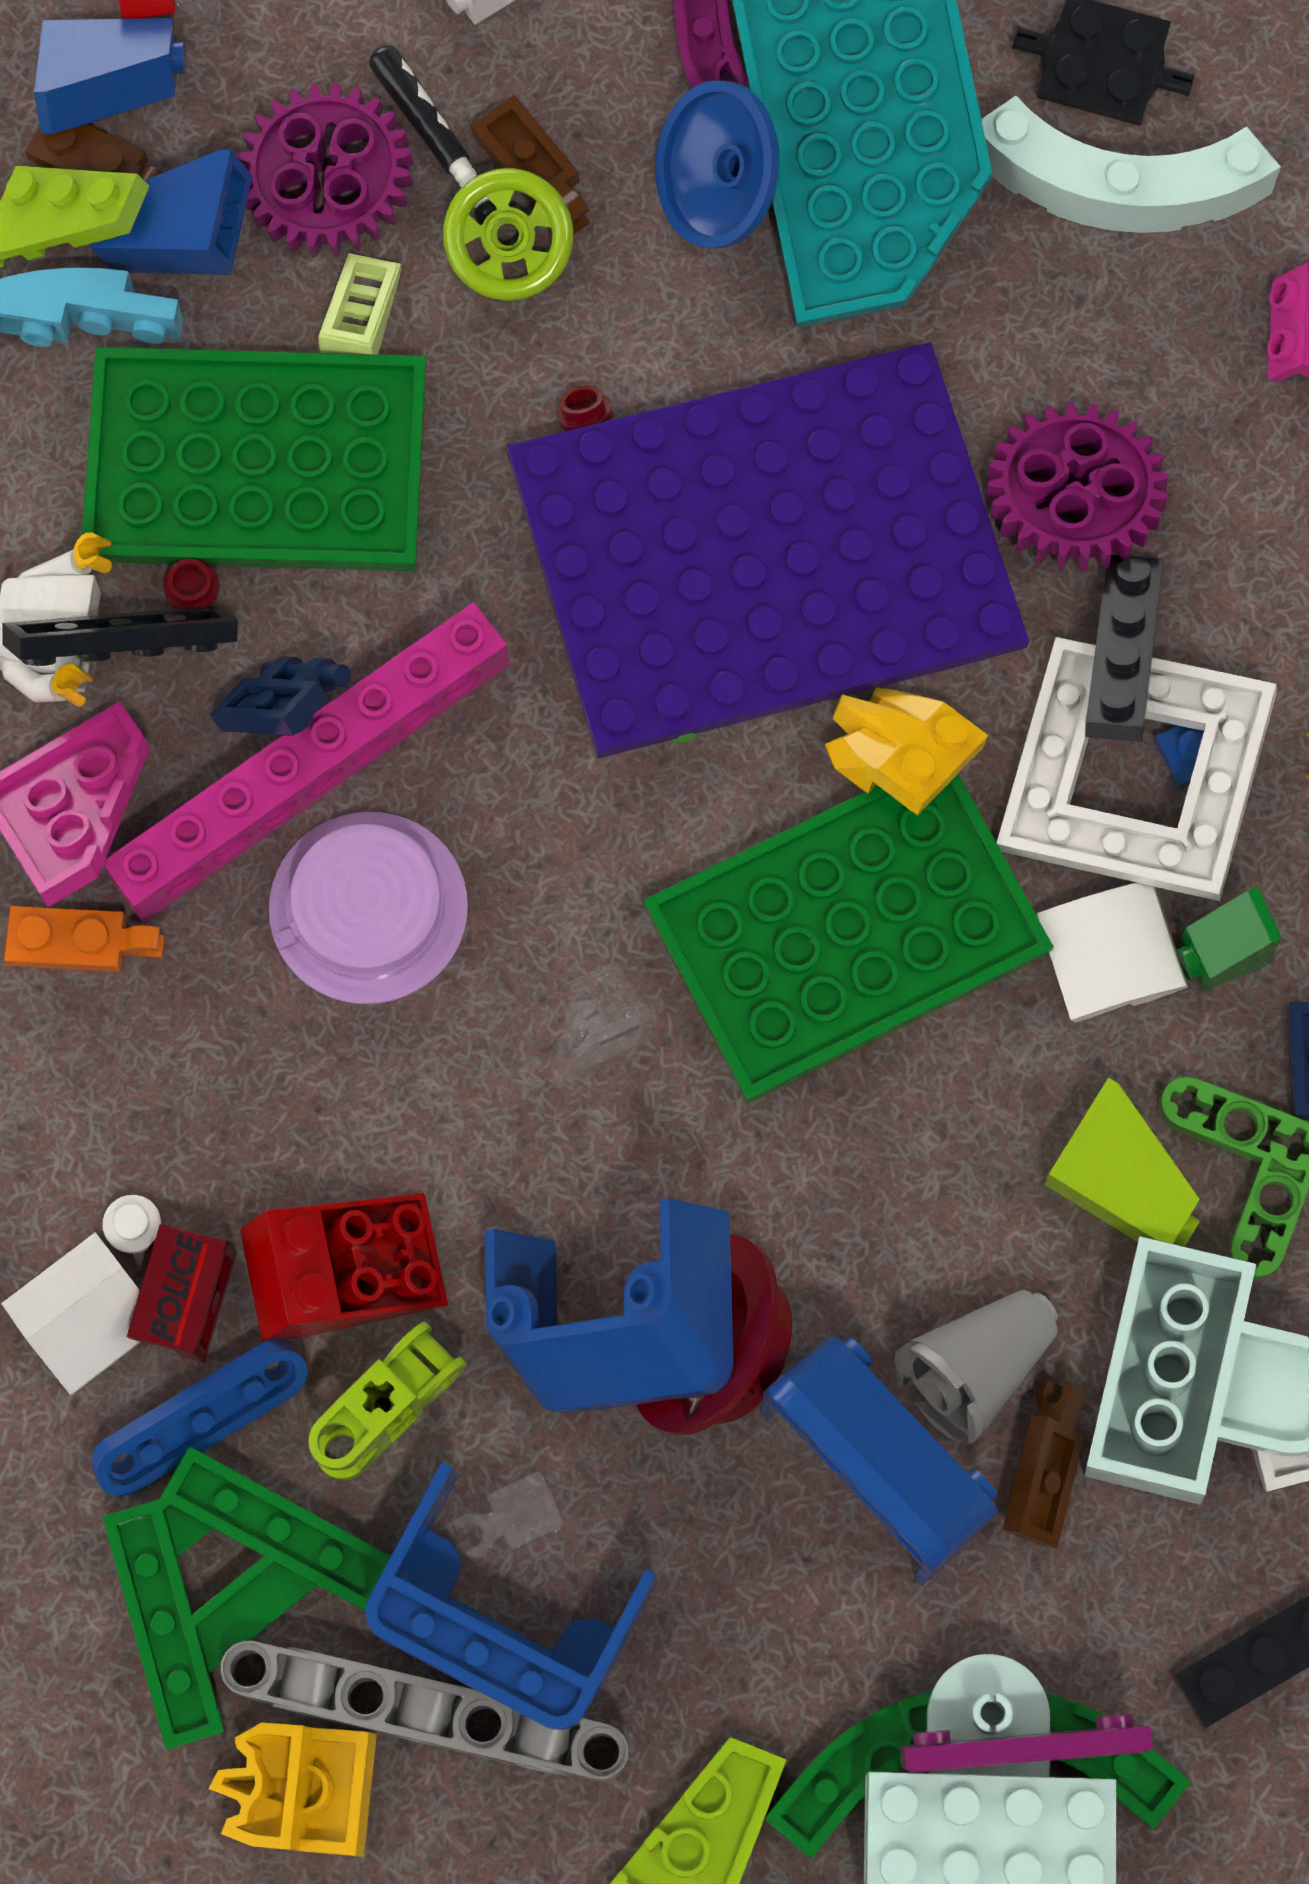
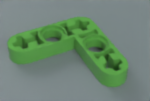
[1158,1077,1309,1281]

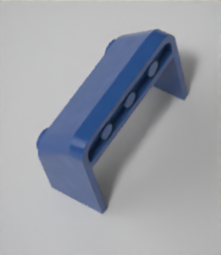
[485,1198,733,1413]
[760,1335,998,1586]
[366,1462,657,1730]

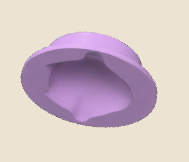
[269,812,468,1004]

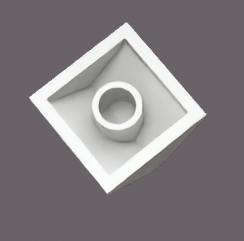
[1,1232,141,1395]

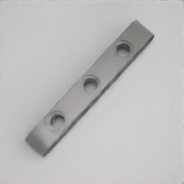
[220,1641,629,1782]

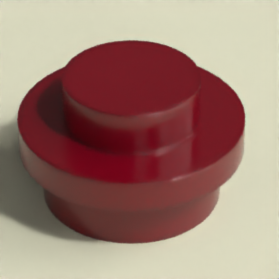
[557,386,613,431]
[163,559,220,609]

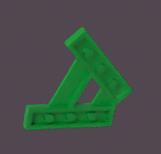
[102,1446,391,1750]

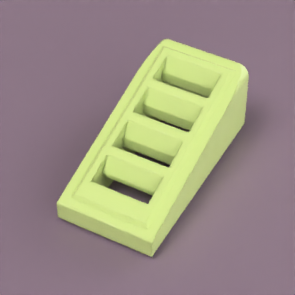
[318,253,402,355]

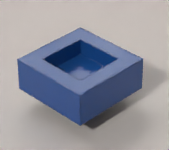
[1154,726,1204,789]

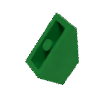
[1176,887,1282,992]

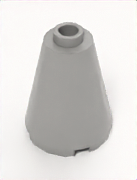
[894,1290,1058,1444]

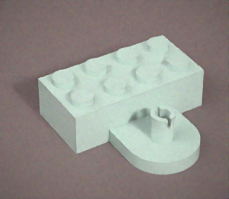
[1085,1237,1309,1505]
[864,1654,1116,1884]

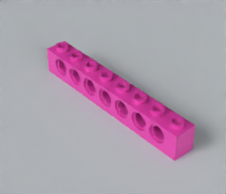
[103,602,509,923]

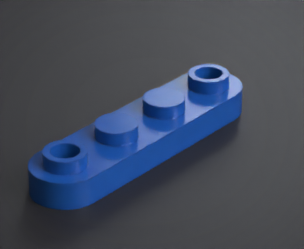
[91,1339,308,1496]

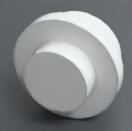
[103,1195,162,1254]

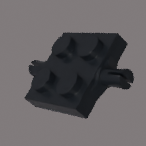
[1012,0,1195,126]

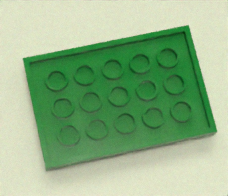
[82,347,427,571]
[643,774,1054,1104]

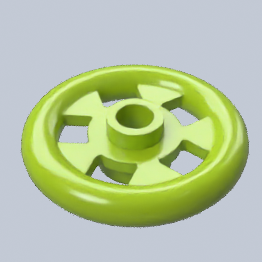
[443,168,574,301]

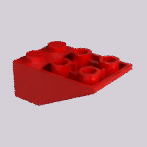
[240,1193,448,1343]

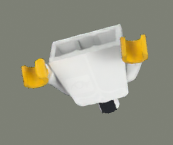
[0,532,112,707]

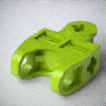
[309,1321,467,1481]

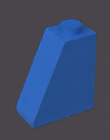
[34,18,186,135]
[90,149,252,275]

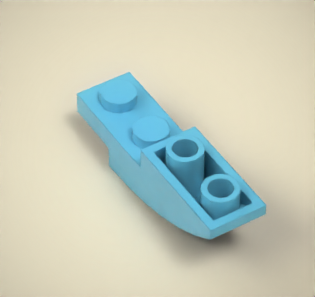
[0,268,184,347]

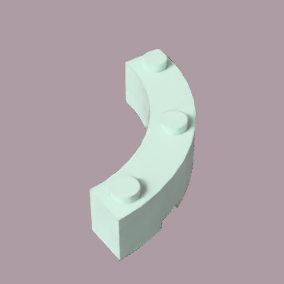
[981,96,1281,233]

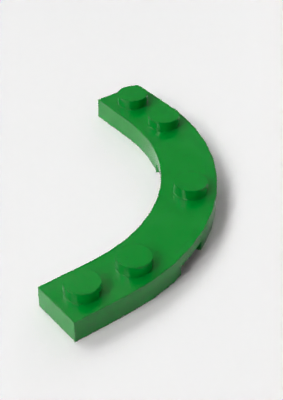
[764,1691,1191,1860]

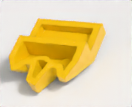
[824,687,989,816]
[209,1722,377,1857]

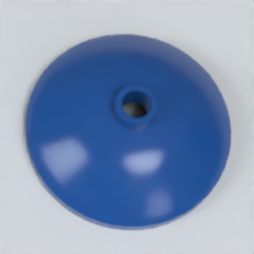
[656,80,780,248]

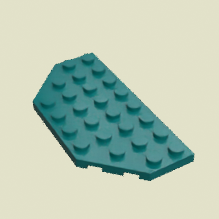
[732,0,992,329]

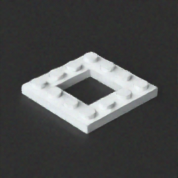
[997,637,1277,901]

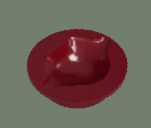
[636,1234,792,1435]

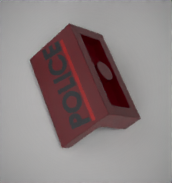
[127,1224,237,1363]

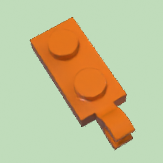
[4,906,165,972]

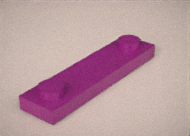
[899,1714,1153,1773]

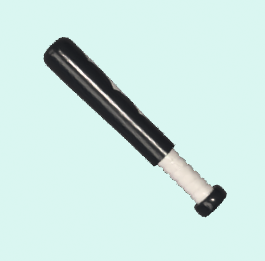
[369,45,497,225]

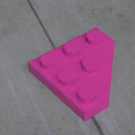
[0,701,150,907]

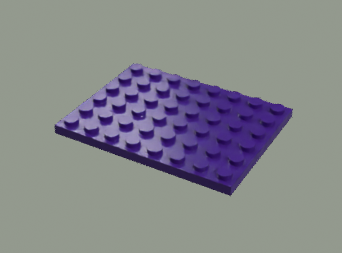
[507,342,1029,759]

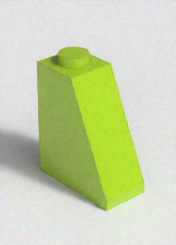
[1044,1077,1201,1247]

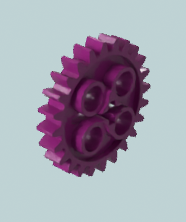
[237,82,414,257]
[986,402,1169,572]

